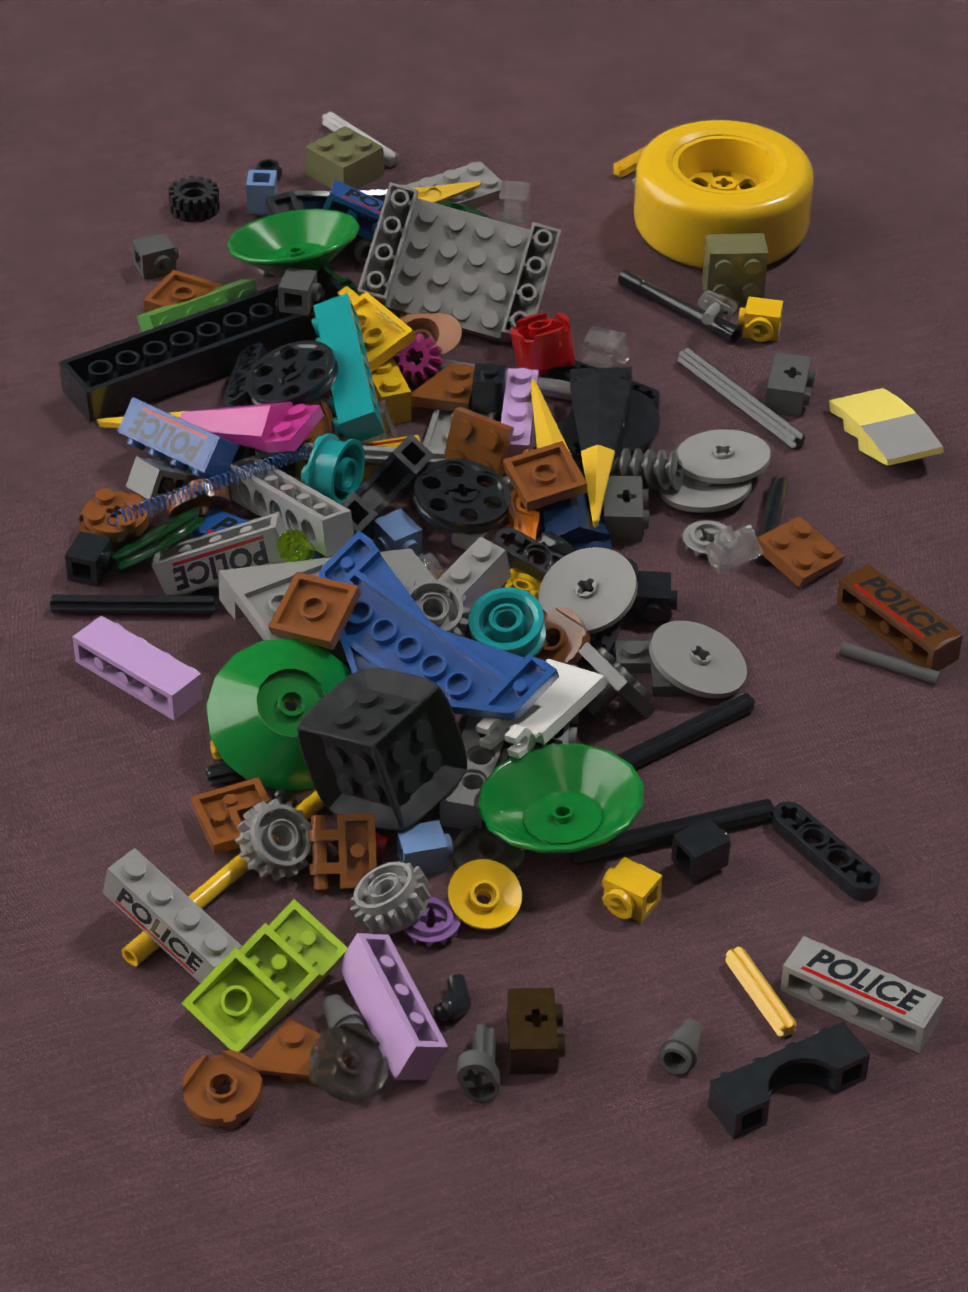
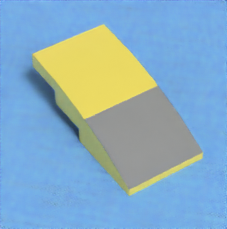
[829,388,944,466]

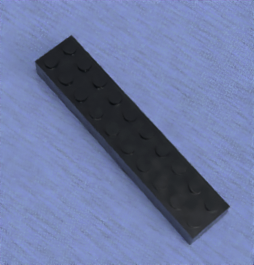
[59,268,344,422]

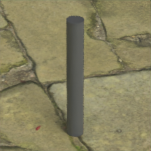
[839,642,941,685]

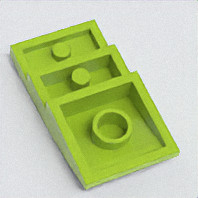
[181,899,348,1053]

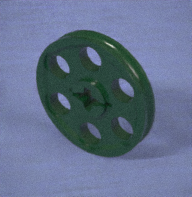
[112,508,205,570]

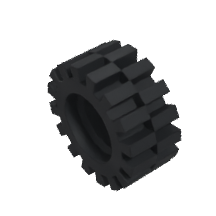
[168,176,220,222]

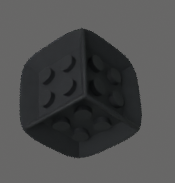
[297,667,467,831]

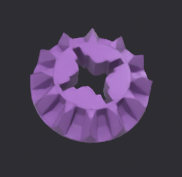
[403,897,461,948]

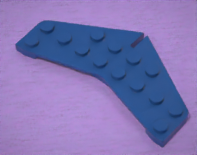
[319,531,559,720]

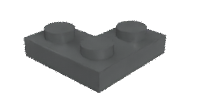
[614,640,687,697]

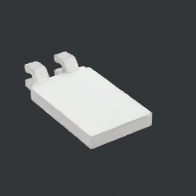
[476,659,606,759]

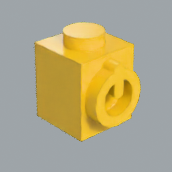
[738,297,783,342]
[601,857,662,923]

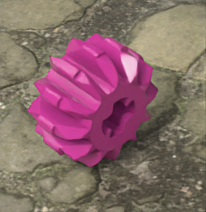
[393,333,444,386]

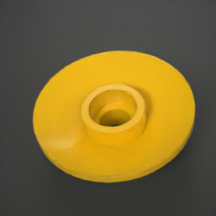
[448,859,522,930]

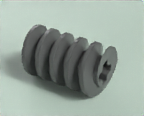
[612,448,683,491]

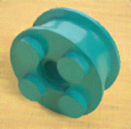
[301,433,365,505]
[468,587,546,658]

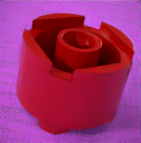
[510,313,576,376]

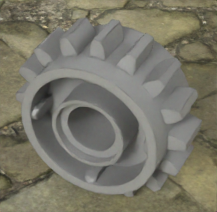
[405,576,470,636]
[235,799,313,881]
[350,862,431,934]

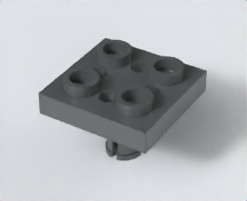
[578,642,656,719]

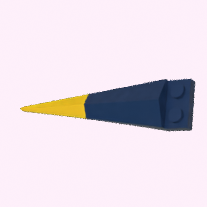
[531,379,613,551]

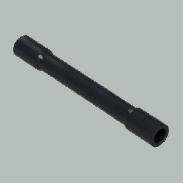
[618,269,741,343]

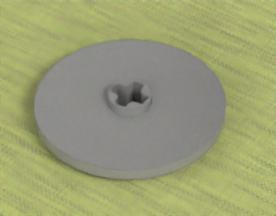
[677,429,771,484]
[657,473,752,513]
[539,547,638,634]
[649,621,747,698]

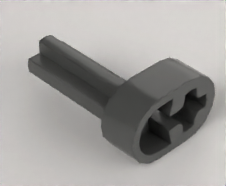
[457,1024,501,1102]

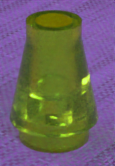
[277,529,315,562]

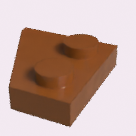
[252,1018,353,1087]

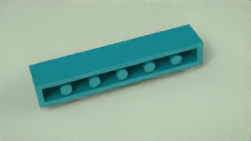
[312,293,385,442]

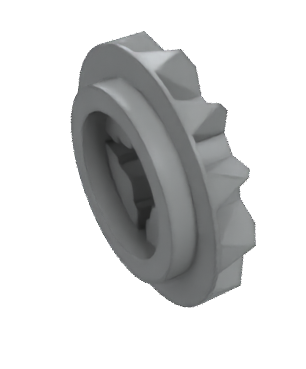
[683,521,735,559]

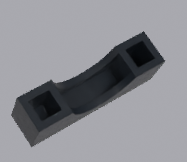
[341,433,434,535]
[708,1022,870,1140]

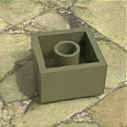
[305,126,384,189]
[702,233,768,302]

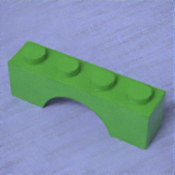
[137,279,258,332]

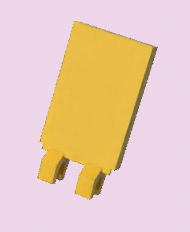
[314,286,417,373]

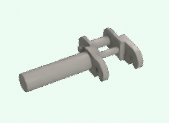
[698,290,738,325]

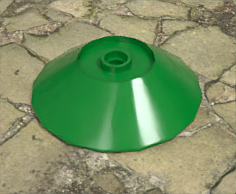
[226,209,360,278]
[206,638,352,791]
[478,744,644,853]

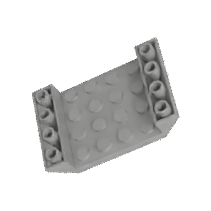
[357,182,561,342]

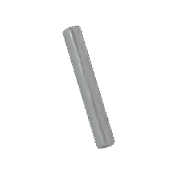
[322,111,399,168]

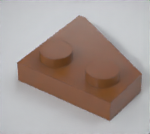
[411,364,475,411]

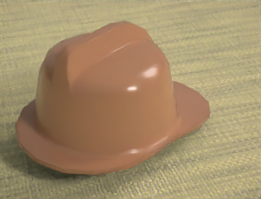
[400,313,462,361]

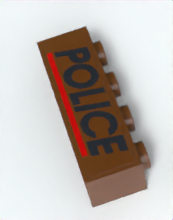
[836,564,963,671]

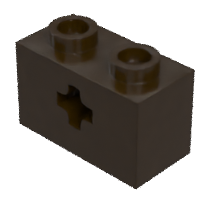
[507,988,565,1075]

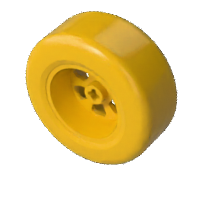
[634,120,814,269]

